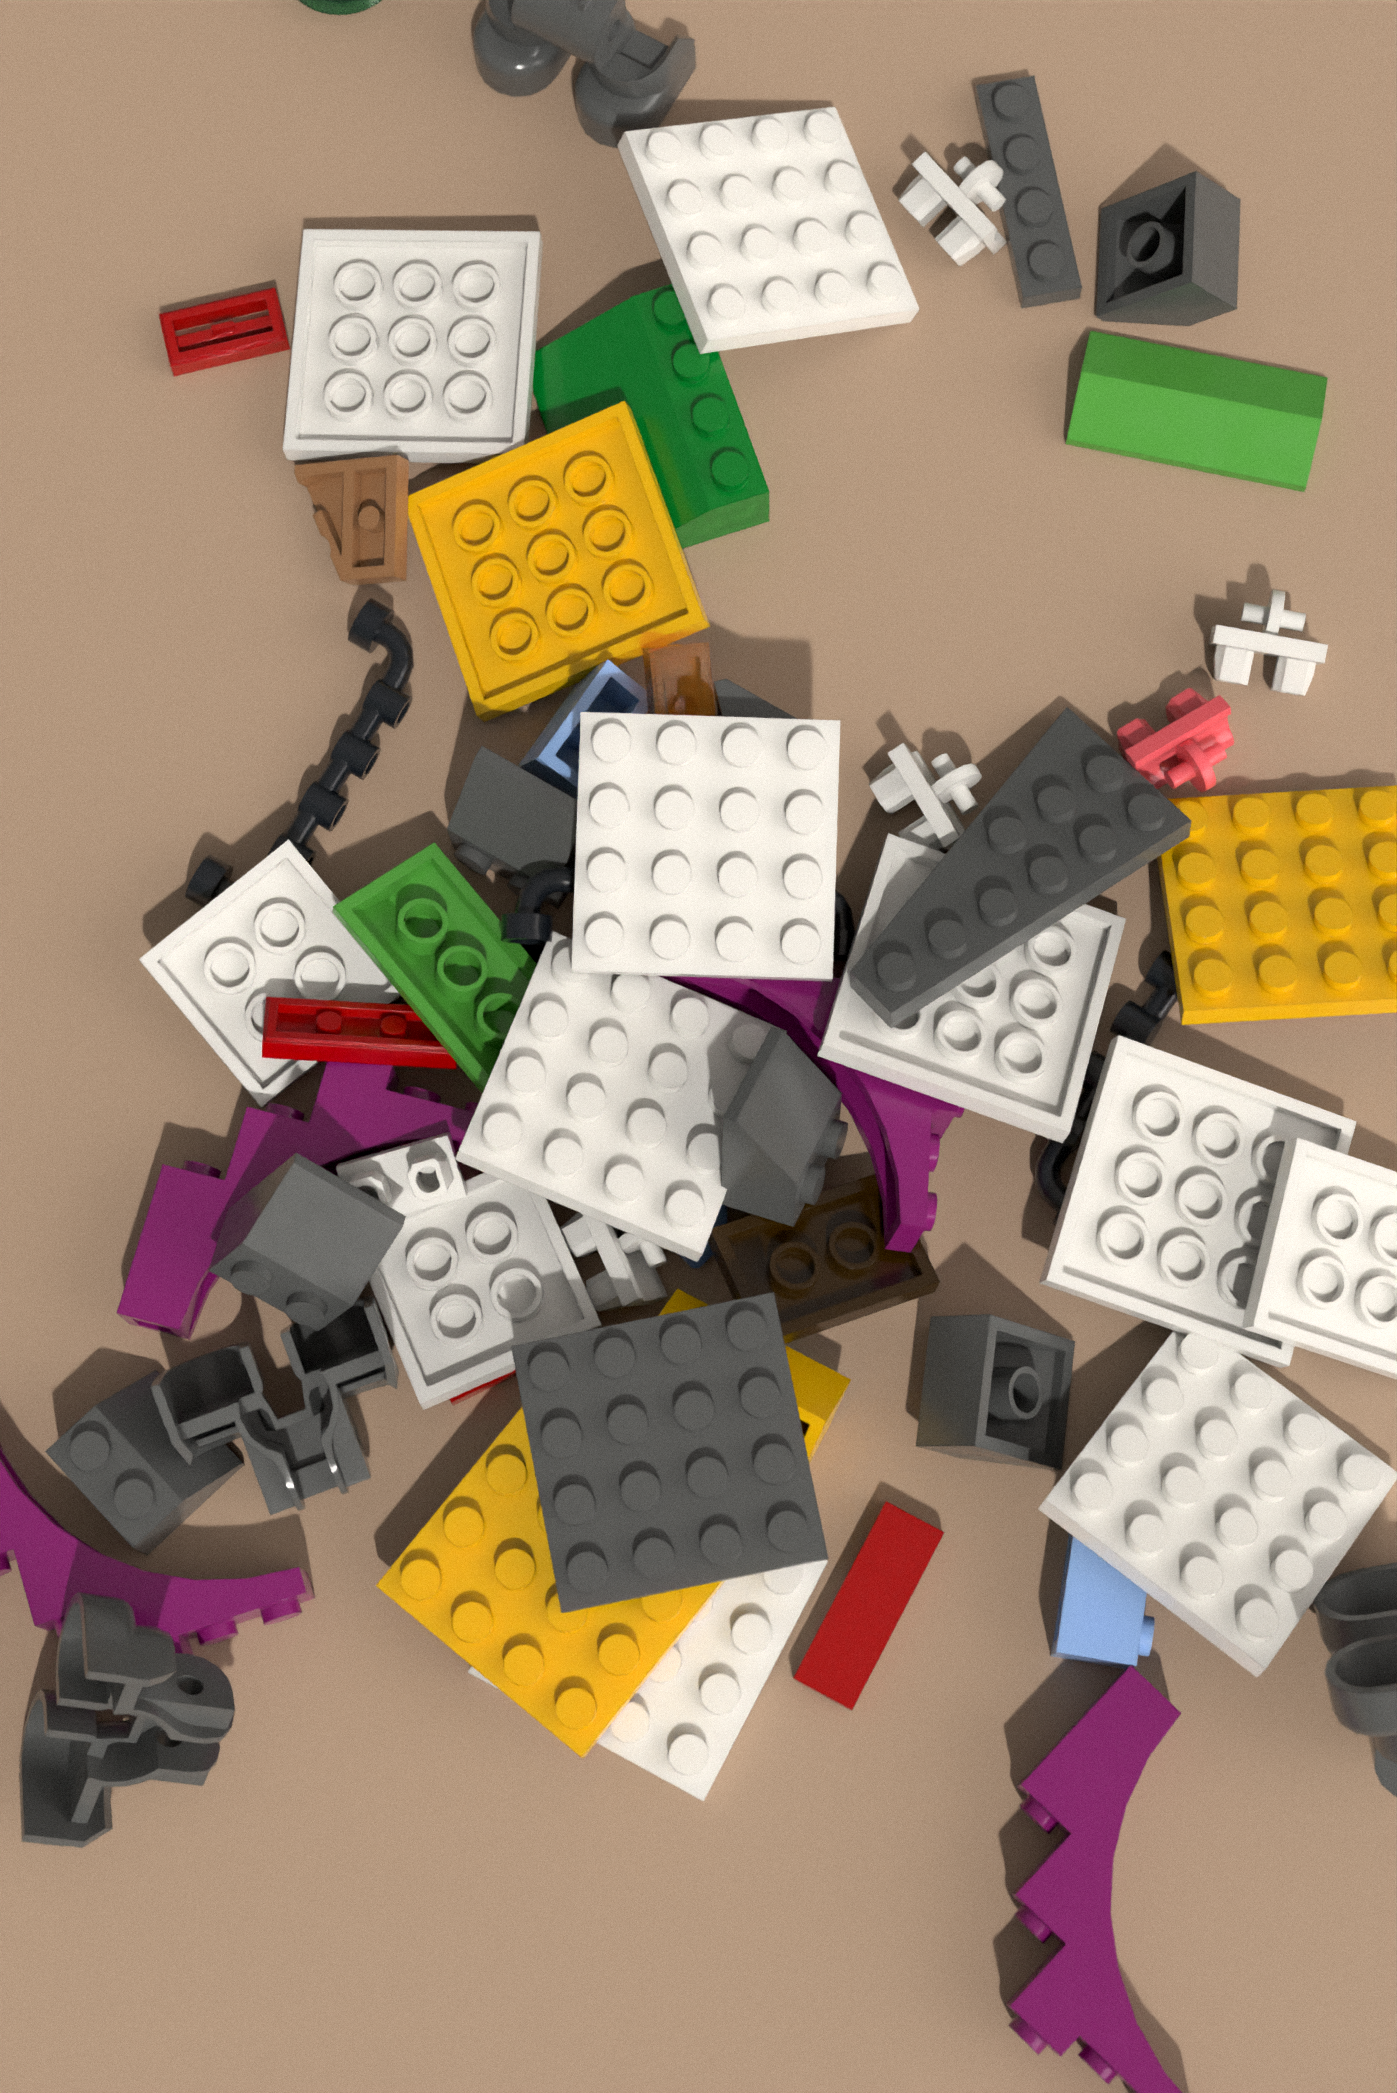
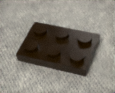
[708,1174,940,1344]

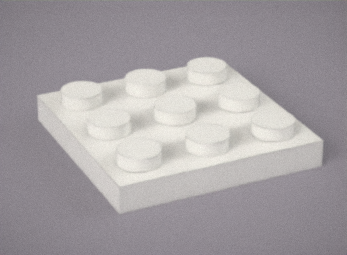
[139,839,401,1108]
[1241,1137,1397,1380]
[369,1172,602,1410]

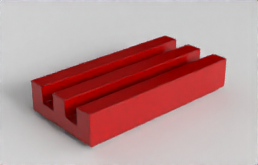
[159,287,290,376]

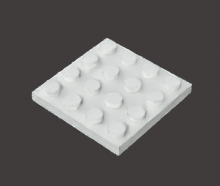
[617,107,919,354]
[283,229,543,464]
[571,712,840,981]
[817,833,1126,1143]
[455,931,787,1262]
[1039,1035,1357,1368]
[1038,1330,1397,1677]
[468,1560,828,1801]

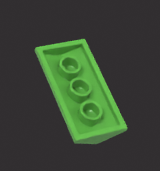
[1066,331,1328,492]
[332,842,537,1093]

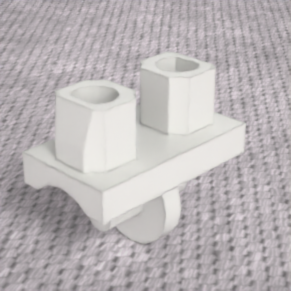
[898,152,1007,267]
[1208,589,1328,696]
[869,743,982,853]
[336,1132,468,1215]
[560,1212,668,1311]

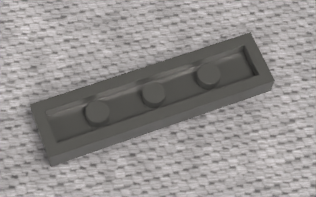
[975,76,1082,309]

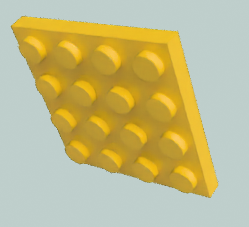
[408,401,710,722]
[1157,785,1397,1025]
[375,1407,726,1759]

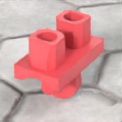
[1117,687,1234,793]

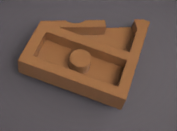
[294,455,409,586]

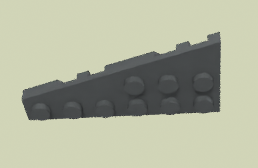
[850,707,1191,1028]

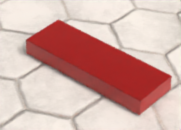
[262,997,457,1069]
[793,1501,945,1712]

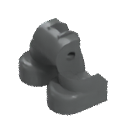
[473,0,696,148]
[150,1296,399,1515]
[1313,1562,1397,1797]
[19,1592,235,1848]

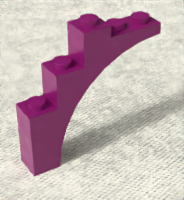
[659,976,965,1253]
[117,1062,478,1340]
[0,1443,315,1655]
[1005,1665,1182,2093]

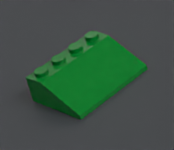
[532,284,770,549]

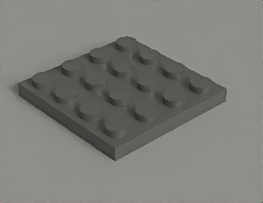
[511,1292,829,1613]

